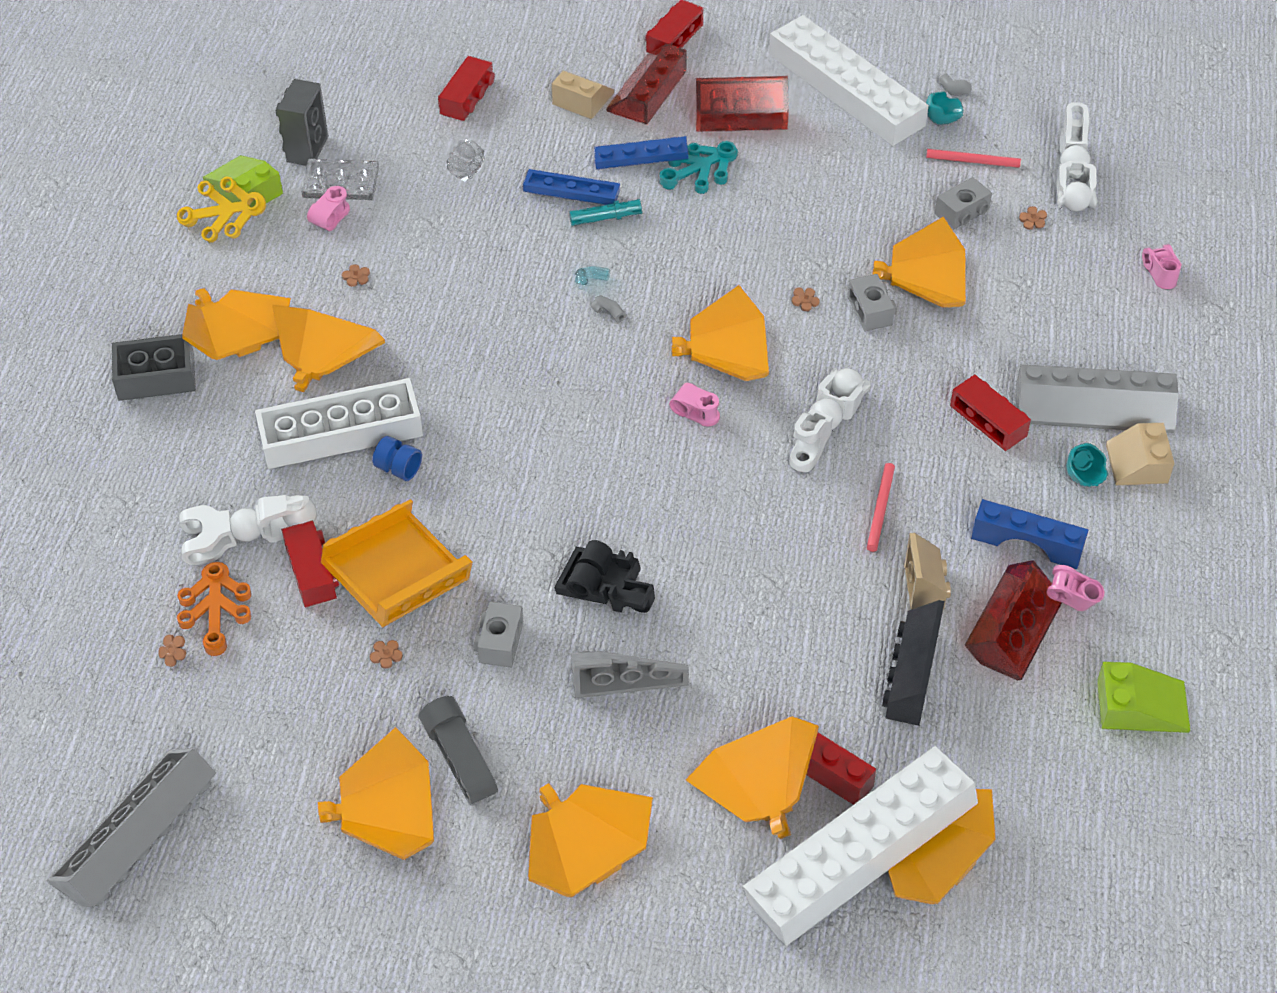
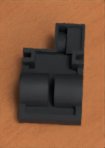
[554,540,655,613]

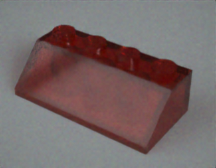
[606,44,687,125]
[695,76,789,132]
[965,560,1062,680]

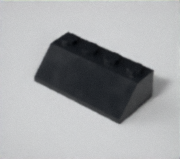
[882,600,945,726]

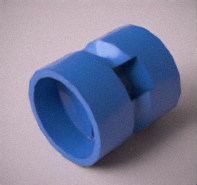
[372,436,422,481]

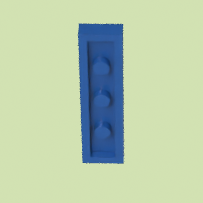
[594,136,689,169]
[523,169,620,205]

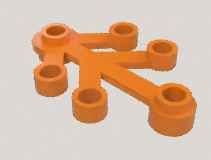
[177,562,252,656]

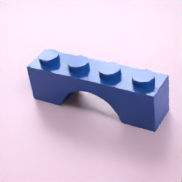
[971,499,1089,569]

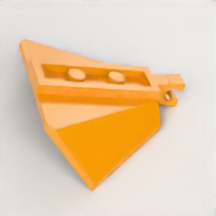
[872,216,966,308]
[672,285,769,381]
[182,288,291,360]
[272,305,385,393]
[686,716,819,839]
[318,727,434,860]
[528,783,653,897]
[888,789,996,904]

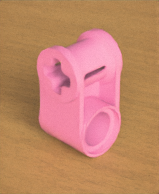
[307,186,350,231]
[1142,244,1181,290]
[669,383,720,427]
[1047,565,1105,611]

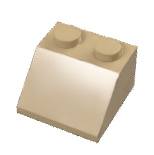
[552,70,614,119]
[1106,423,1174,485]
[904,533,951,610]

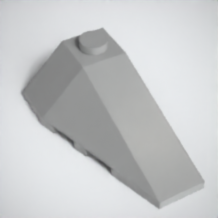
[571,651,689,698]

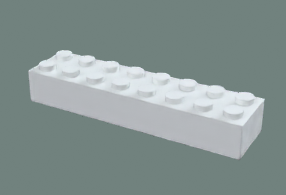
[769,15,929,146]
[743,746,978,946]

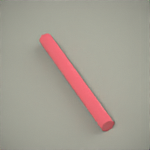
[926,149,1021,168]
[867,463,895,552]

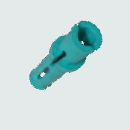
[569,199,642,226]

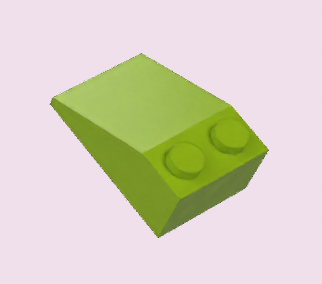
[203,155,283,207]
[1097,661,1190,733]

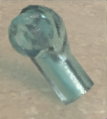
[575,266,610,285]

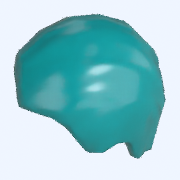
[926,91,964,125]
[1066,443,1108,487]

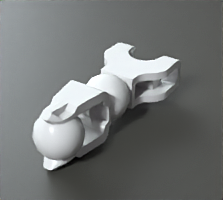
[1056,102,1098,212]
[789,368,870,472]
[179,495,318,565]

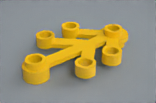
[177,176,266,243]

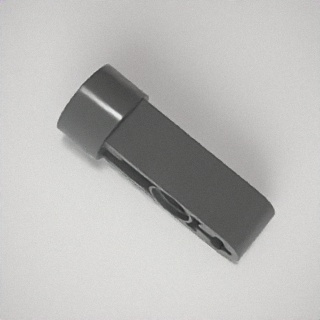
[419,696,498,805]

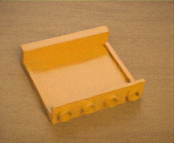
[321,499,473,628]

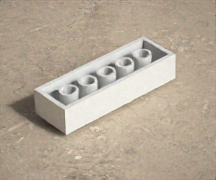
[255,378,423,469]

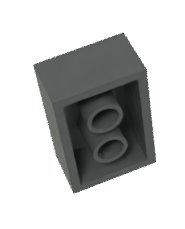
[276,79,329,167]
[112,334,196,401]

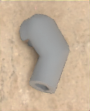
[939,74,972,95]
[591,296,626,322]

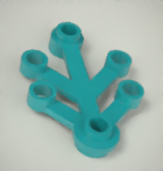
[660,141,738,194]

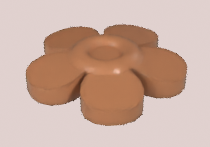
[1019,206,1047,230]
[342,264,370,287]
[791,287,820,311]
[158,634,186,667]
[370,640,403,668]

